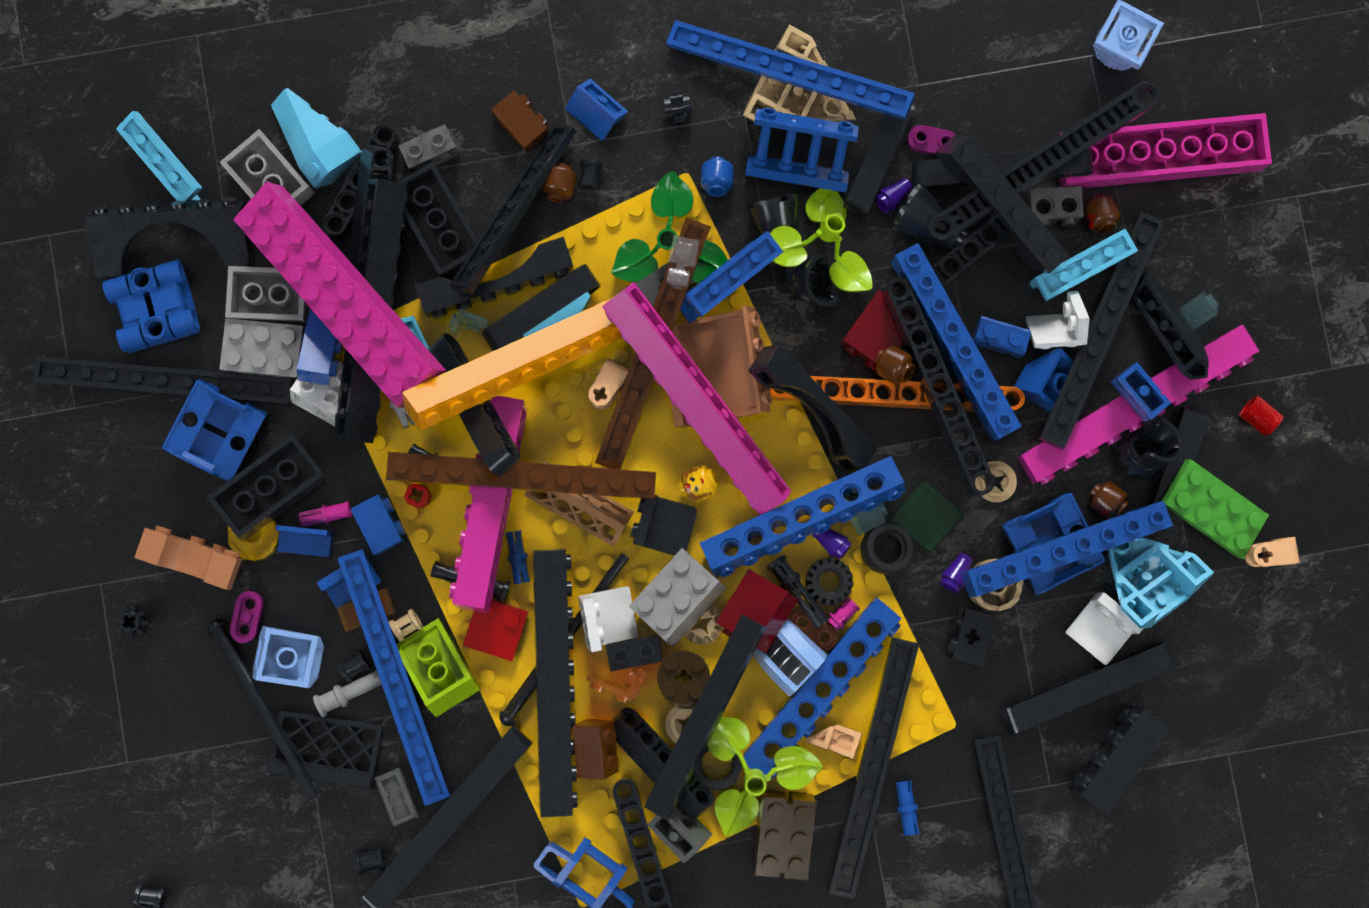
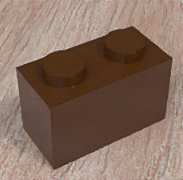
[491,90,549,154]
[572,719,619,780]

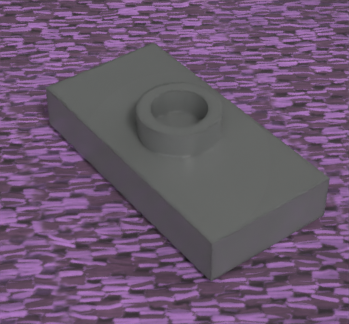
[374,767,419,827]

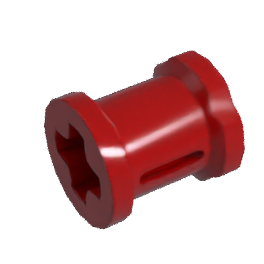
[404,484,432,508]

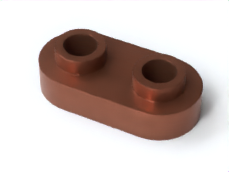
[790,609,837,651]

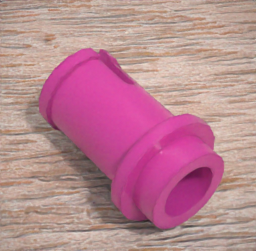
[827,597,860,631]

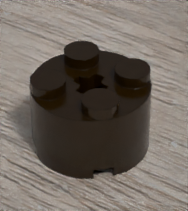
[657,651,710,709]

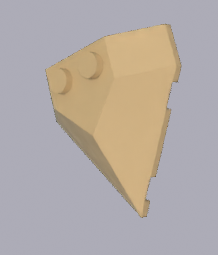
[743,25,856,122]

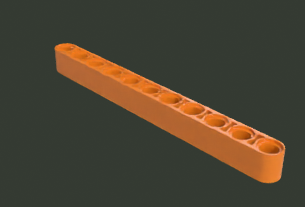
[768,376,1025,412]

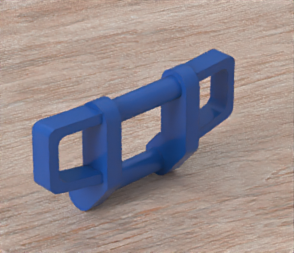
[534,837,635,908]

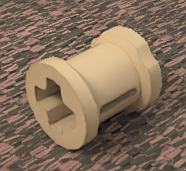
[389,609,423,642]

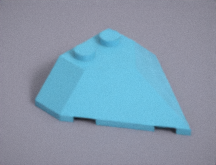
[1107,537,1214,629]

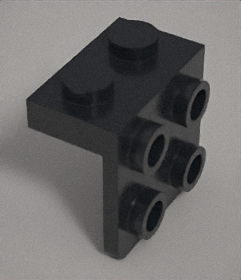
[630,495,697,556]

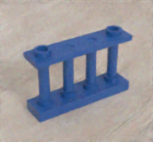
[745,108,859,193]
[680,231,783,324]

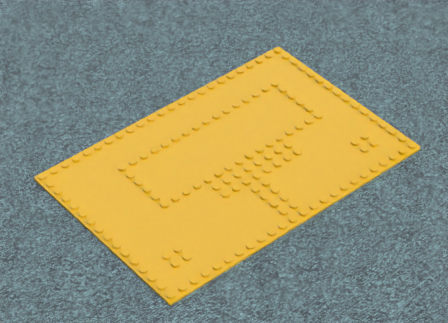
[335,173,956,907]

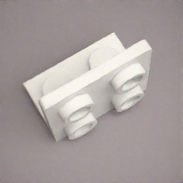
[1025,291,1089,349]
[290,359,343,426]
[578,586,638,652]
[1065,592,1143,665]

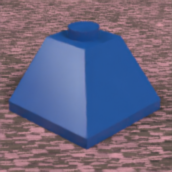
[1014,348,1073,413]

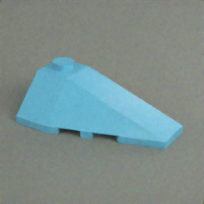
[271,88,362,188]

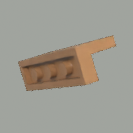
[524,461,634,547]

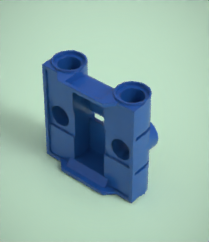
[103,259,201,353]
[162,379,267,481]
[1001,493,1105,595]

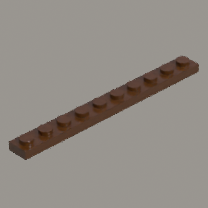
[595,217,711,469]
[386,452,656,500]

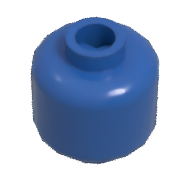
[700,156,734,197]

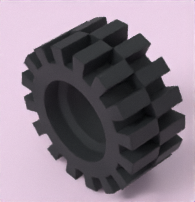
[805,558,854,605]

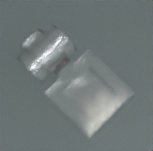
[666,235,700,289]

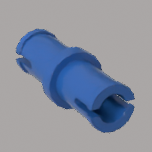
[505,530,530,584]
[895,780,920,836]

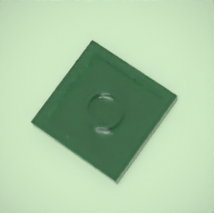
[890,480,964,553]

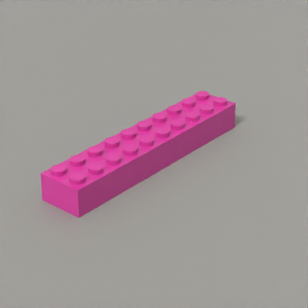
[233,182,446,408]

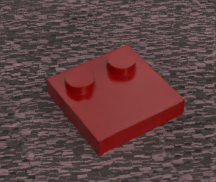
[463,600,529,662]

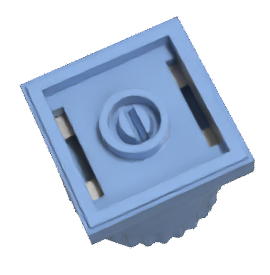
[1093,0,1164,71]

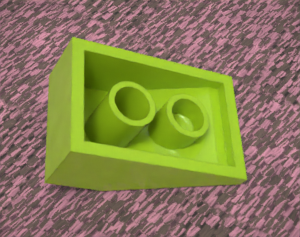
[396,618,481,717]

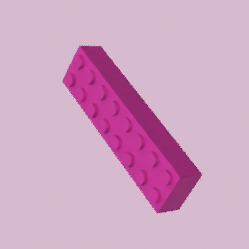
[1058,113,1272,188]
[449,395,528,613]

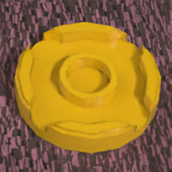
[228,519,280,561]

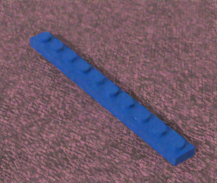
[666,20,915,121]
[337,549,450,806]

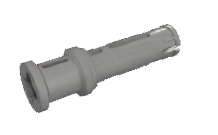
[313,670,382,717]

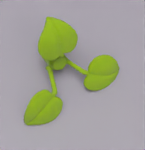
[770,188,873,292]
[707,717,823,836]

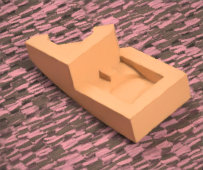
[806,725,863,759]

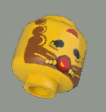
[679,464,720,502]

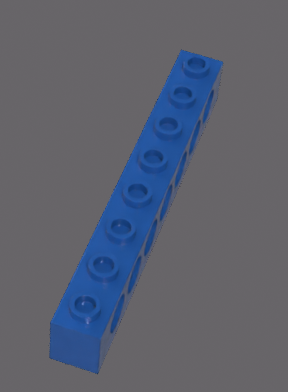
[890,243,1022,443]
[700,456,906,578]
[960,501,1173,597]
[743,598,901,779]

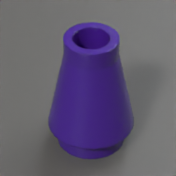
[875,178,913,213]
[812,529,852,560]
[940,553,973,593]

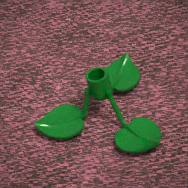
[611,171,728,283]

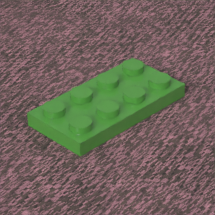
[1162,459,1269,559]

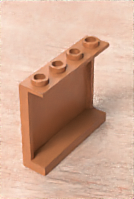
[671,306,772,428]

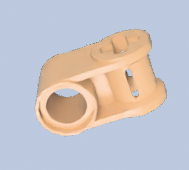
[588,358,629,410]
[1245,537,1300,567]

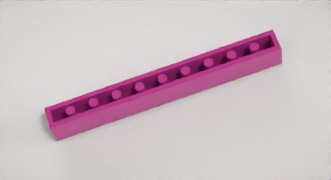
[602,282,791,515]
[1017,325,1259,485]

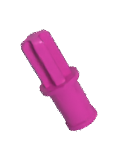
[298,501,352,527]

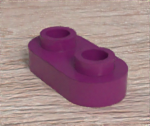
[907,125,956,156]
[230,591,264,643]

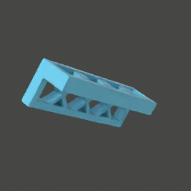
[116,111,202,204]
[1029,229,1138,301]

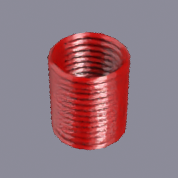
[1239,395,1284,437]

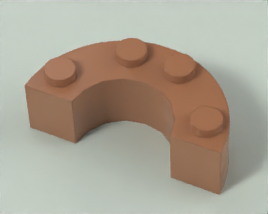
[134,525,242,590]

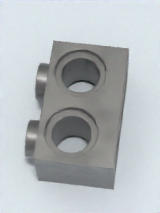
[399,124,460,173]
[1025,186,1084,227]

